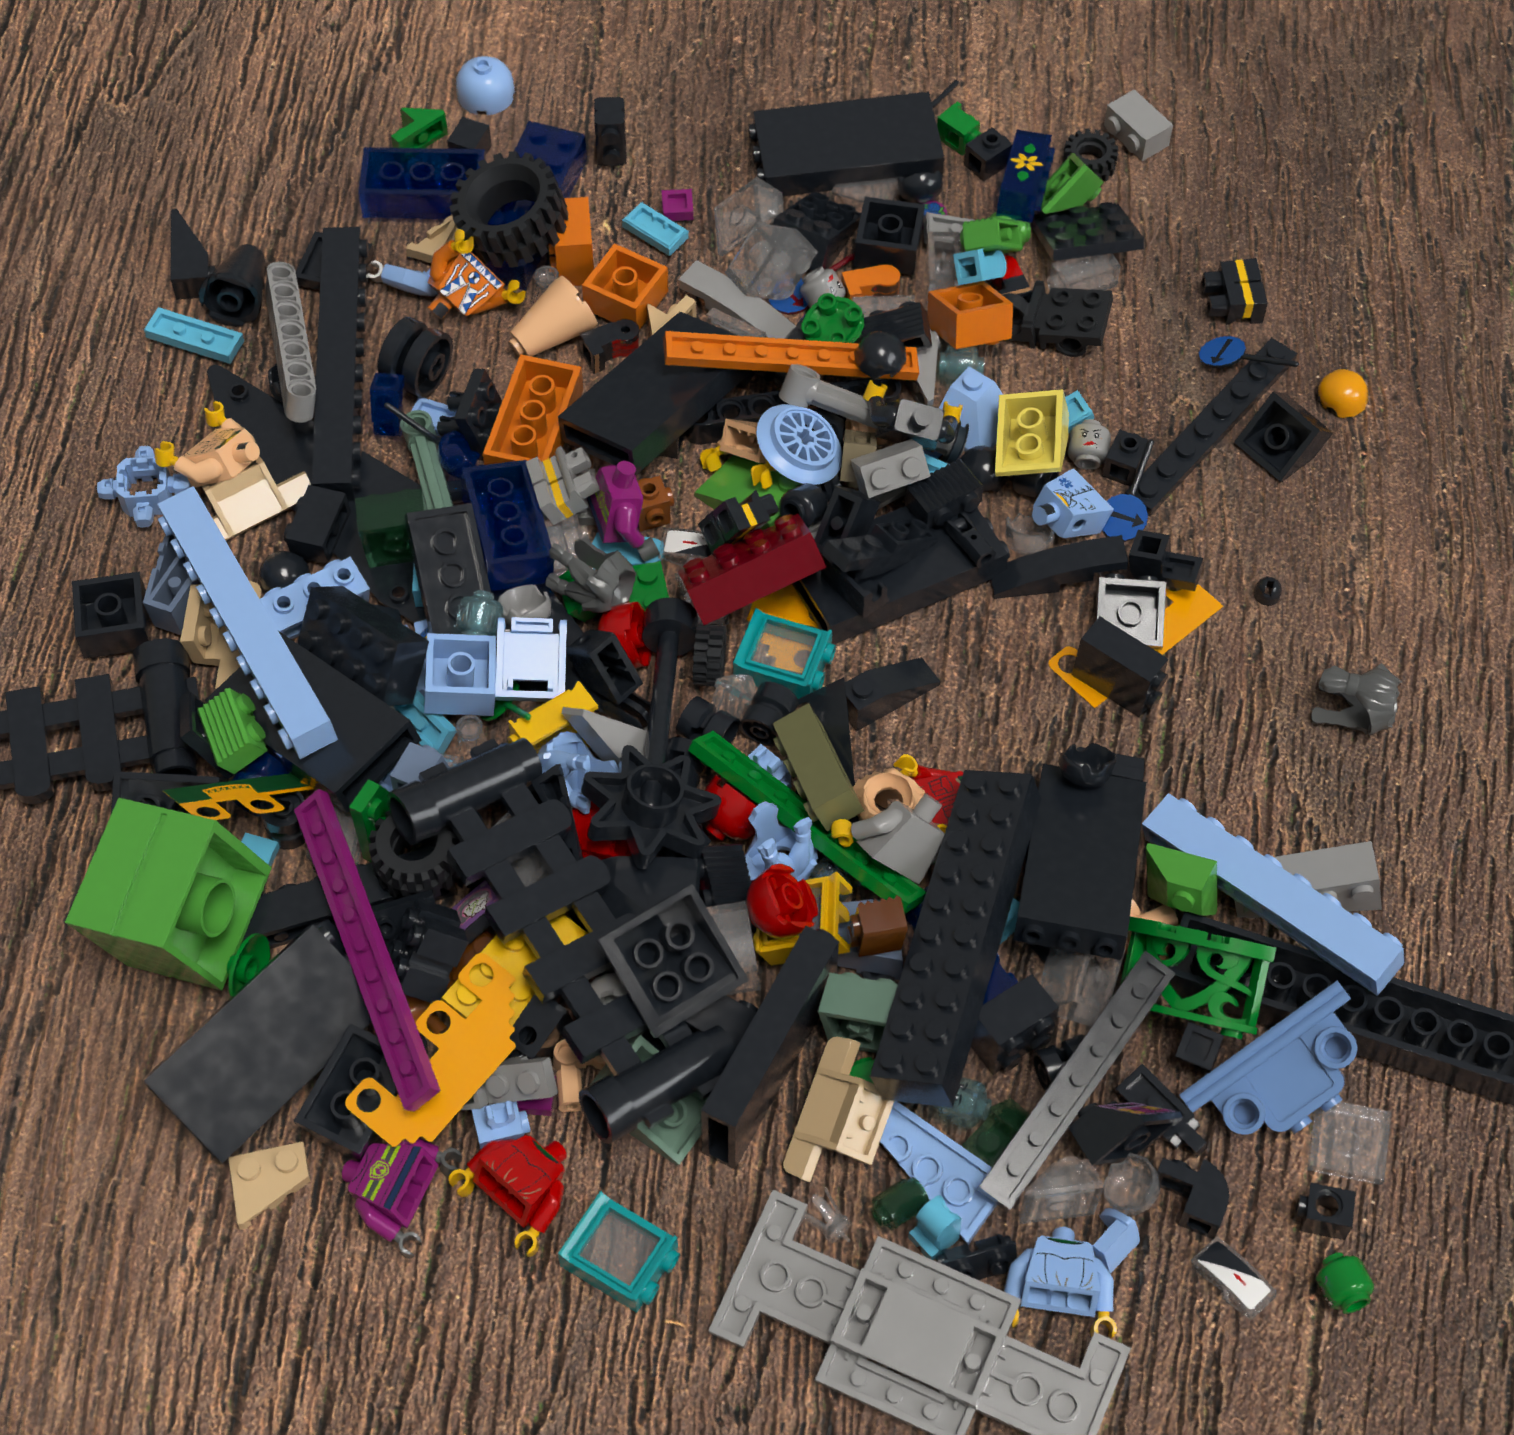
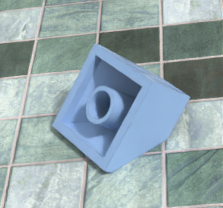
[939,366,1003,452]

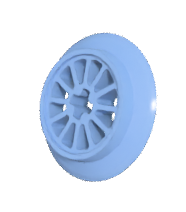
[756,404,842,485]

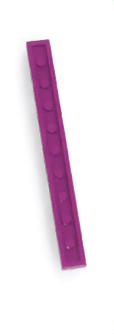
[294,789,441,1112]

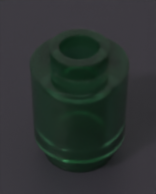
[871,1177,929,1230]

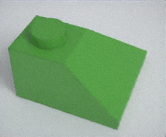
[1031,153,1104,214]
[1146,843,1217,916]

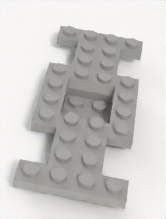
[708,1190,1131,1435]

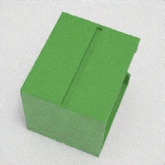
[65,798,272,991]

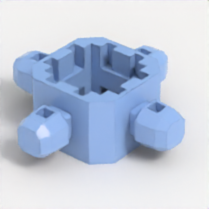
[97,446,191,528]

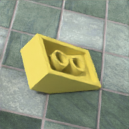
[995,389,1069,477]

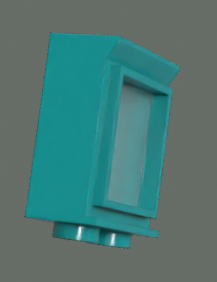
[733,608,836,699]
[558,1191,680,1313]

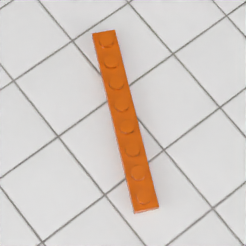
[663,331,919,380]

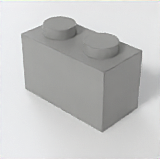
[1104,89,1173,161]
[850,439,931,498]

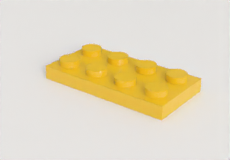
[441,914,588,1026]

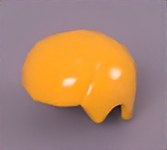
[1318,369,1368,418]

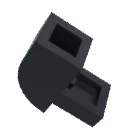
[1129,530,1204,591]
[1153,1158,1229,1240]

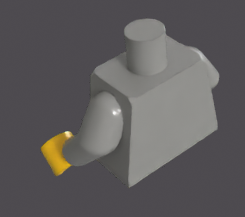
[831,793,945,884]

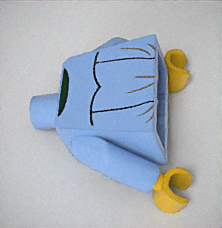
[1004,1227,1117,1339]

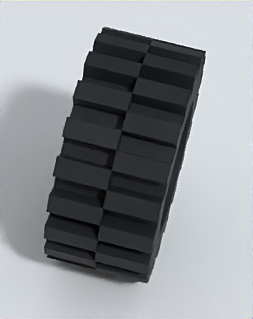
[450,151,569,268]

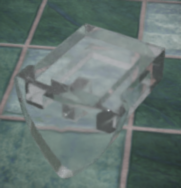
[711,674,755,729]

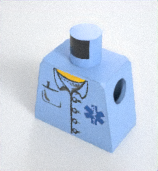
[1032,469,1114,538]

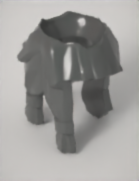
[546,538,637,613]
[1311,663,1402,736]

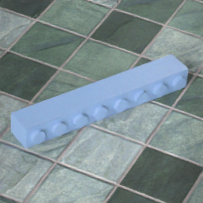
[1142,793,1404,996]

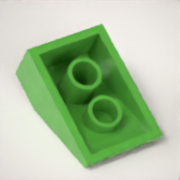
[694,455,802,530]

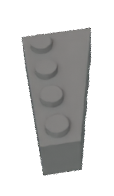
[1234,841,1382,918]

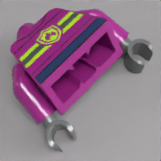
[587,461,660,561]
[342,1138,462,1259]

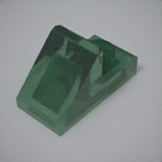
[962,1098,1029,1167]

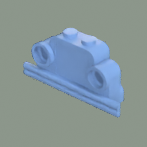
[1179,981,1357,1135]

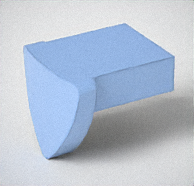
[1093,1208,1140,1274]

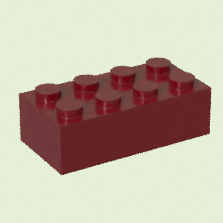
[678,514,826,625]

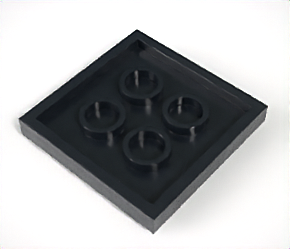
[1030,202,1144,261]

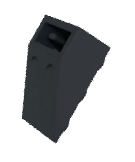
[766,192,861,270]

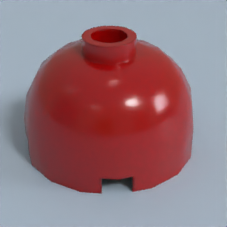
[597,602,652,669]
[704,774,757,841]
[746,863,818,939]

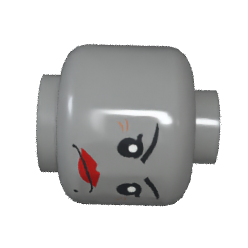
[800,266,846,308]
[1068,419,1111,470]

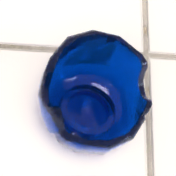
[437,430,484,479]

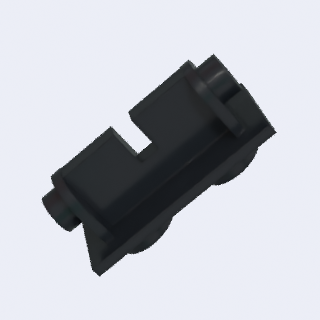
[936,1233,1017,1280]

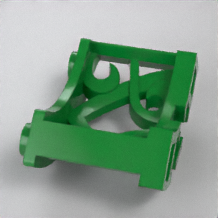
[1112,916,1276,1039]

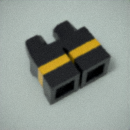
[1201,258,1268,325]
[698,490,779,553]

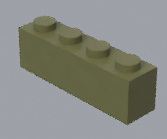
[773,703,864,832]

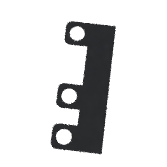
[796,677,859,863]

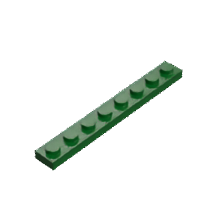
[688,731,927,914]

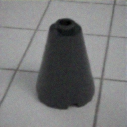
[199,244,265,327]

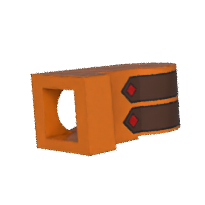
[841,265,900,307]

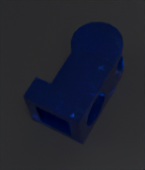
[370,373,404,437]

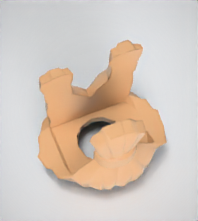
[853,768,925,821]

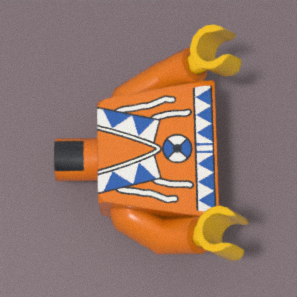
[427,229,526,320]

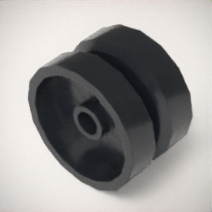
[377,317,453,398]

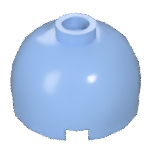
[456,56,515,115]

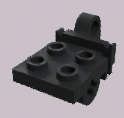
[1003,280,1113,357]

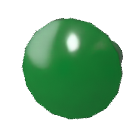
[801,293,864,343]

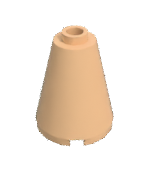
[508,276,598,356]

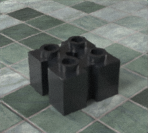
[387,897,469,1003]

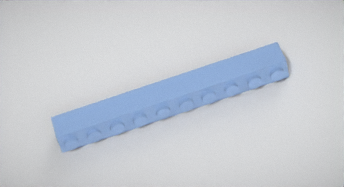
[157,486,338,759]

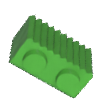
[960,217,1023,253]
[197,688,268,774]

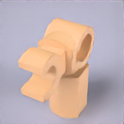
[553,1039,606,1112]

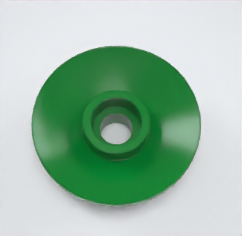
[227,933,270,997]

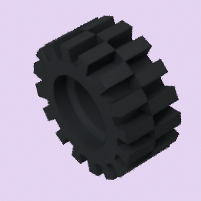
[1062,129,1118,182]
[693,624,727,687]

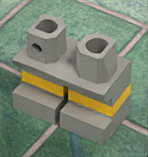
[526,446,600,525]

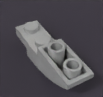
[461,1056,558,1110]

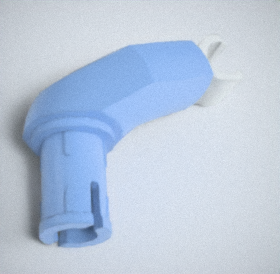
[368,260,438,297]

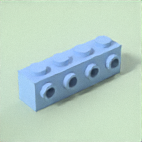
[260,557,370,639]

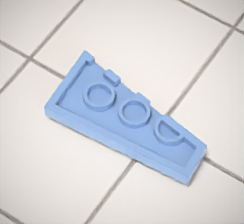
[880,1101,997,1245]

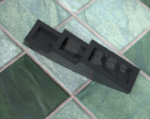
[991,535,1128,599]

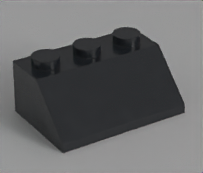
[294,1023,398,1162]

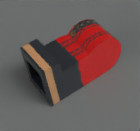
[989,254,1032,309]
[580,319,639,374]

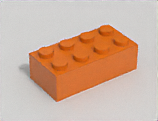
[483,354,583,487]

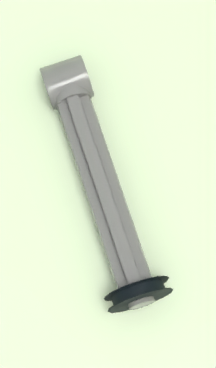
[779,364,969,464]

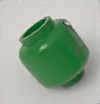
[1316,1252,1374,1314]

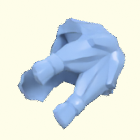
[538,731,619,814]
[744,801,818,881]

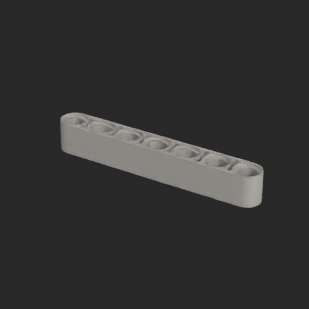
[265,261,316,422]

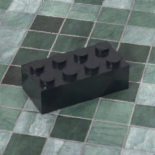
[297,586,429,706]

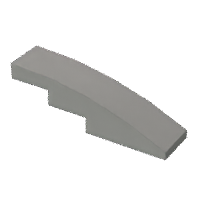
[678,260,796,339]

